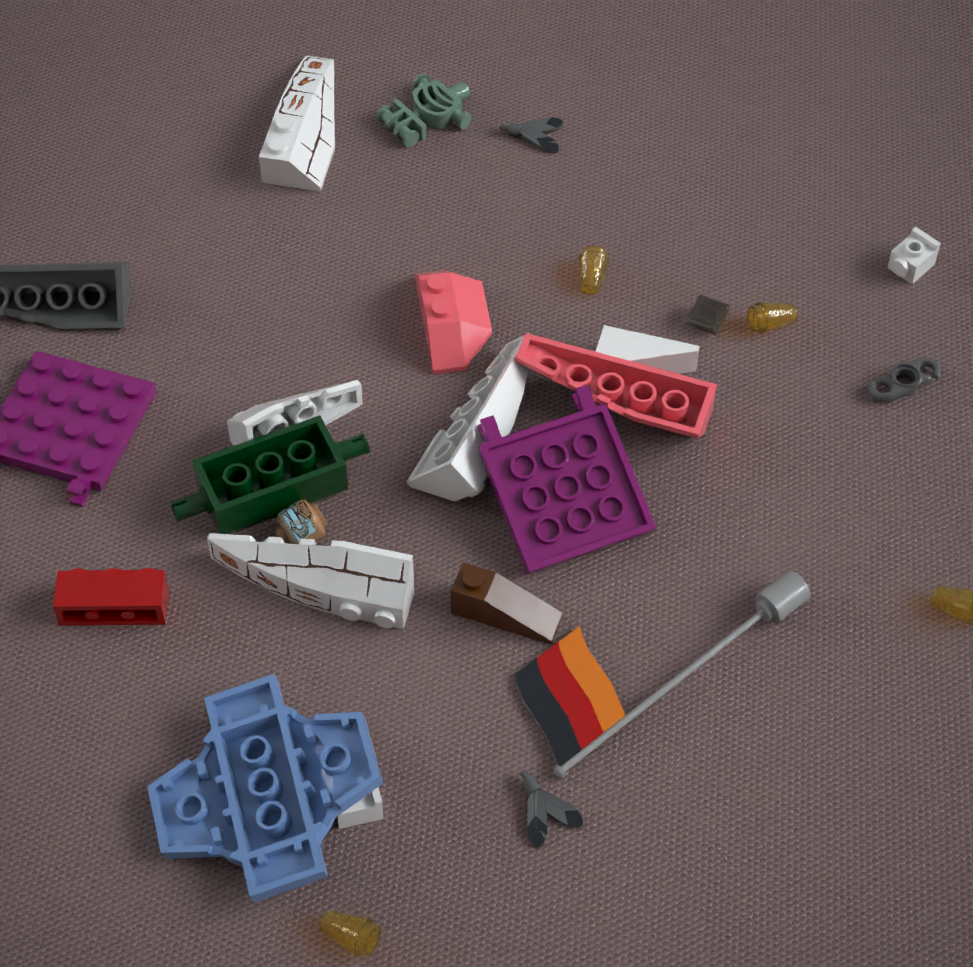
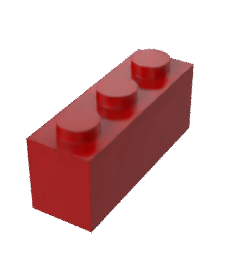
[53,568,169,626]

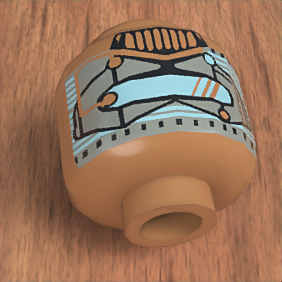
[274,500,328,544]

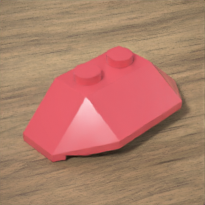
[415,270,492,375]

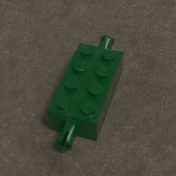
[170,415,370,534]

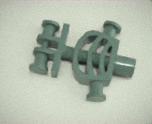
[376,74,472,147]

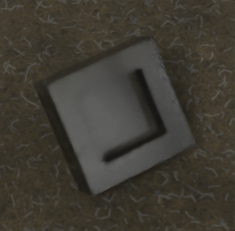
[686,295,729,335]

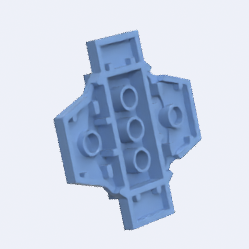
[147,674,384,902]

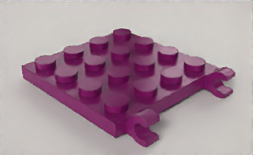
[0,351,157,507]
[477,385,657,575]

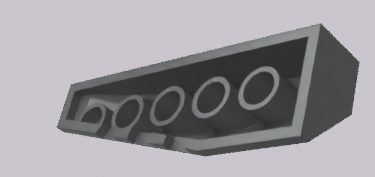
[0,262,131,329]

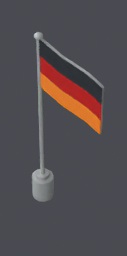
[515,570,811,778]

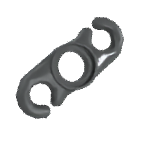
[868,357,941,403]

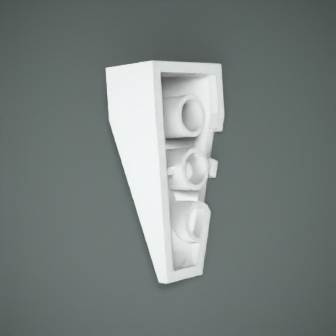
[227,380,363,445]

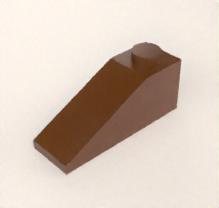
[450,562,563,645]

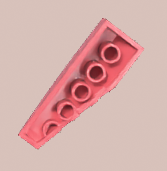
[515,333,717,439]

